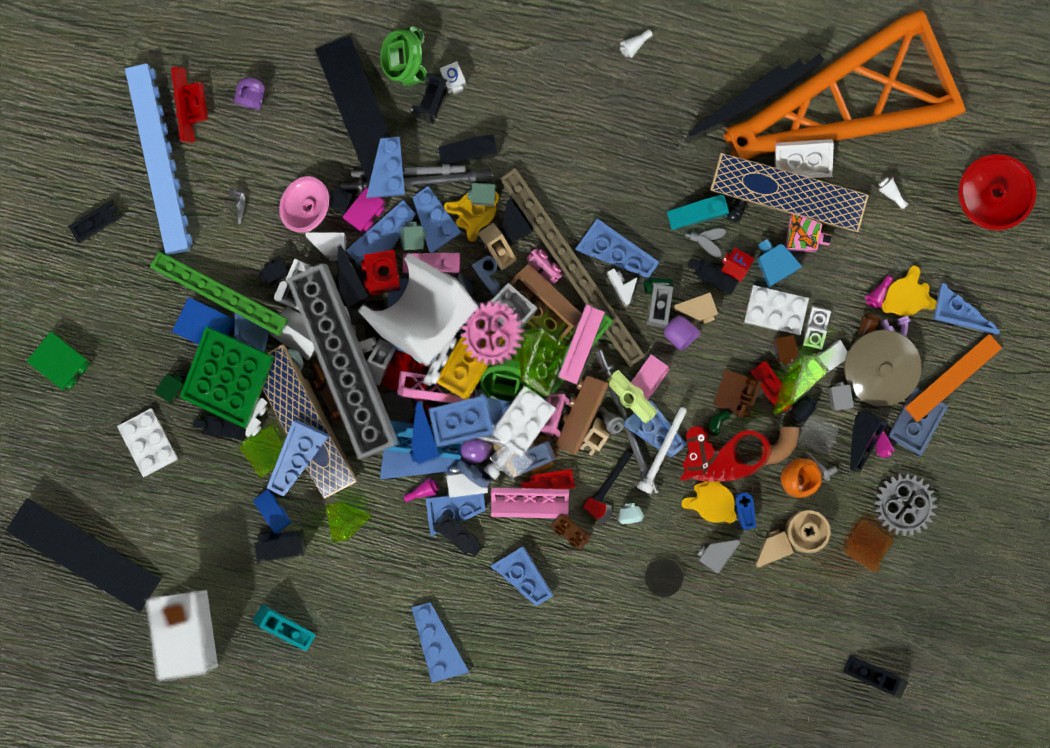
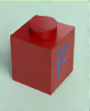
[721,247,755,281]

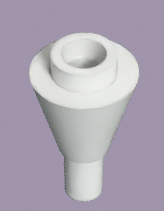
[620,29,653,58]
[878,177,908,209]

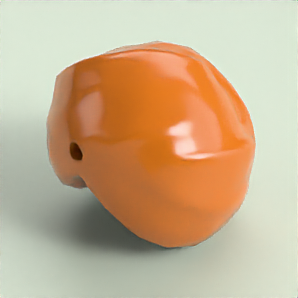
[781,458,822,498]

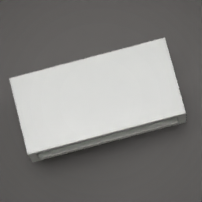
[269,306,316,360]

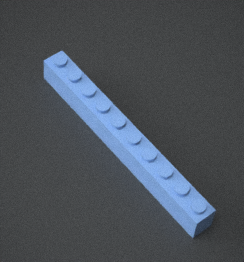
[125,63,193,255]

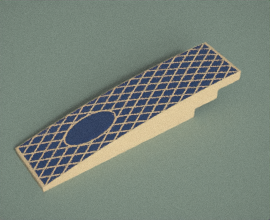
[710,153,869,232]
[263,345,358,499]

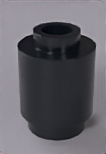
[790,394,818,424]

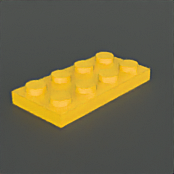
[436,320,505,400]

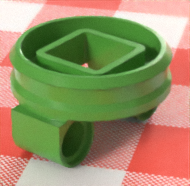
[381,27,427,86]
[479,358,537,403]

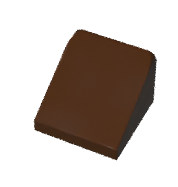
[161,602,188,627]

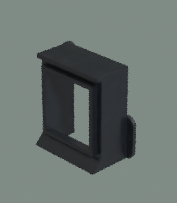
[411,73,447,124]
[254,529,306,565]

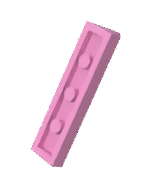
[558,305,605,384]
[397,371,474,403]
[491,488,569,518]

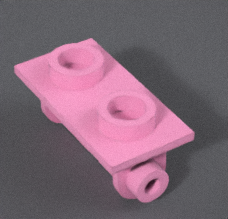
[526,248,564,285]

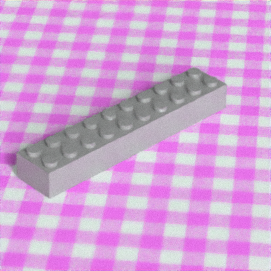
[287,264,399,459]

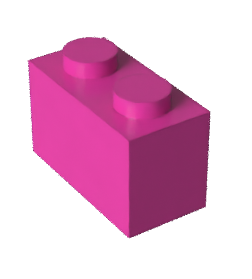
[343,187,385,234]

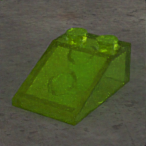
[520,328,567,398]
[773,353,829,415]

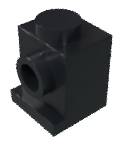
[259,256,289,285]

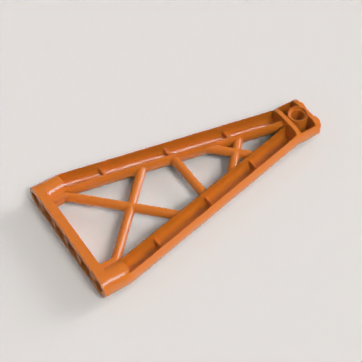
[723,9,965,160]

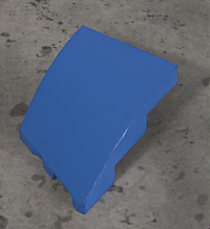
[172,297,235,345]

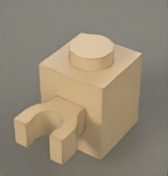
[580,417,610,456]

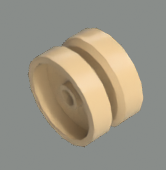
[784,510,831,553]

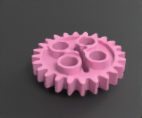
[461,301,524,365]

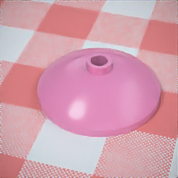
[279,176,329,233]

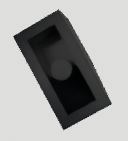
[502,199,532,245]

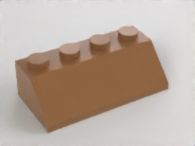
[509,264,583,348]
[553,376,609,456]

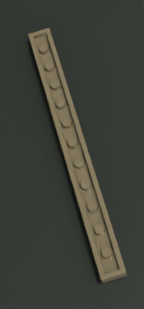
[500,168,645,367]

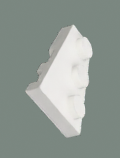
[423,333,457,386]

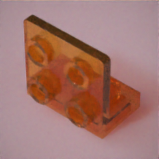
[841,519,894,573]

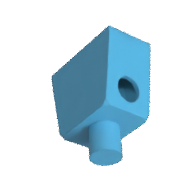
[757,239,802,288]

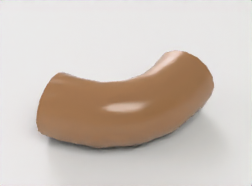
[759,427,799,465]

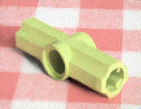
[606,370,658,424]

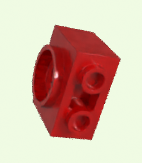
[361,250,401,295]

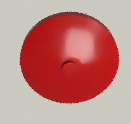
[958,154,1036,231]

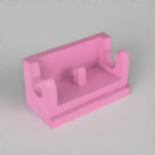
[631,355,670,400]
[541,393,570,437]

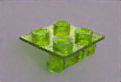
[239,425,284,479]

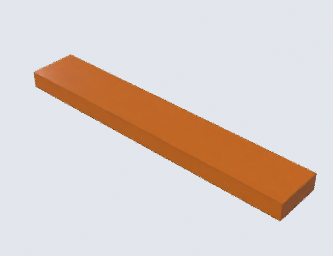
[904,334,1002,422]

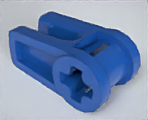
[734,493,756,530]

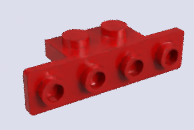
[171,66,208,143]

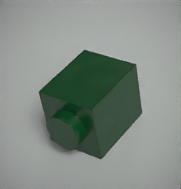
[154,373,184,404]

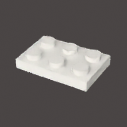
[775,139,834,178]
[744,285,809,336]
[492,386,556,456]
[117,408,179,477]

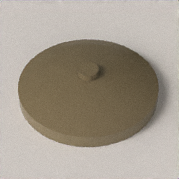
[844,329,922,406]

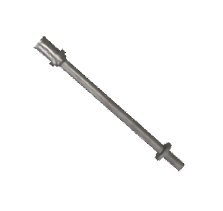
[341,169,493,194]
[595,350,659,496]

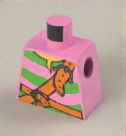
[785,214,831,252]

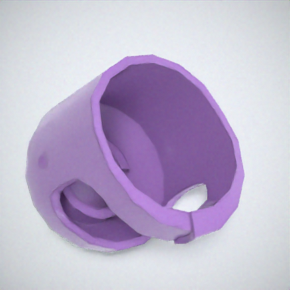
[233,77,265,110]
[664,316,701,351]
[461,438,492,464]

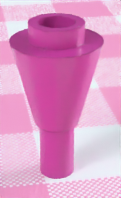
[865,276,893,309]
[876,431,895,458]
[403,477,439,502]

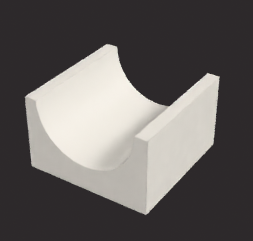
[359,254,478,366]
[147,590,218,680]

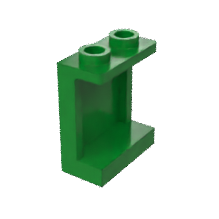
[26,331,90,391]

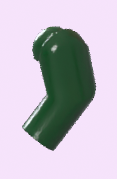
[708,410,730,436]

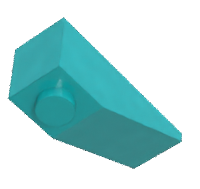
[667,194,729,230]
[252,604,316,651]

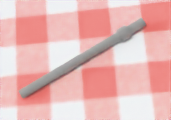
[351,164,465,178]

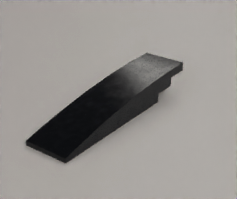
[315,35,405,184]
[685,54,824,143]
[6,498,161,612]

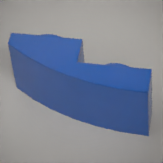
[253,489,292,534]

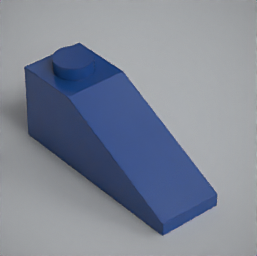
[409,401,440,466]

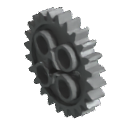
[873,474,937,536]

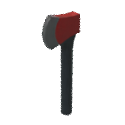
[583,451,632,524]

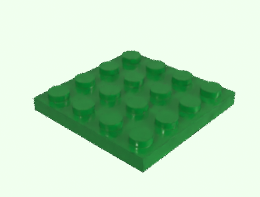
[180,326,275,428]

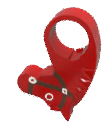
[680,426,771,482]

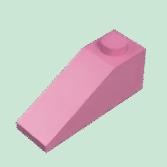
[402,253,460,275]

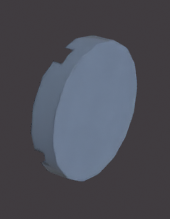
[457,458,491,488]

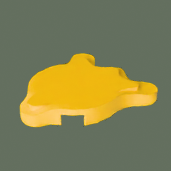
[444,191,499,242]
[881,266,936,317]
[681,481,737,523]

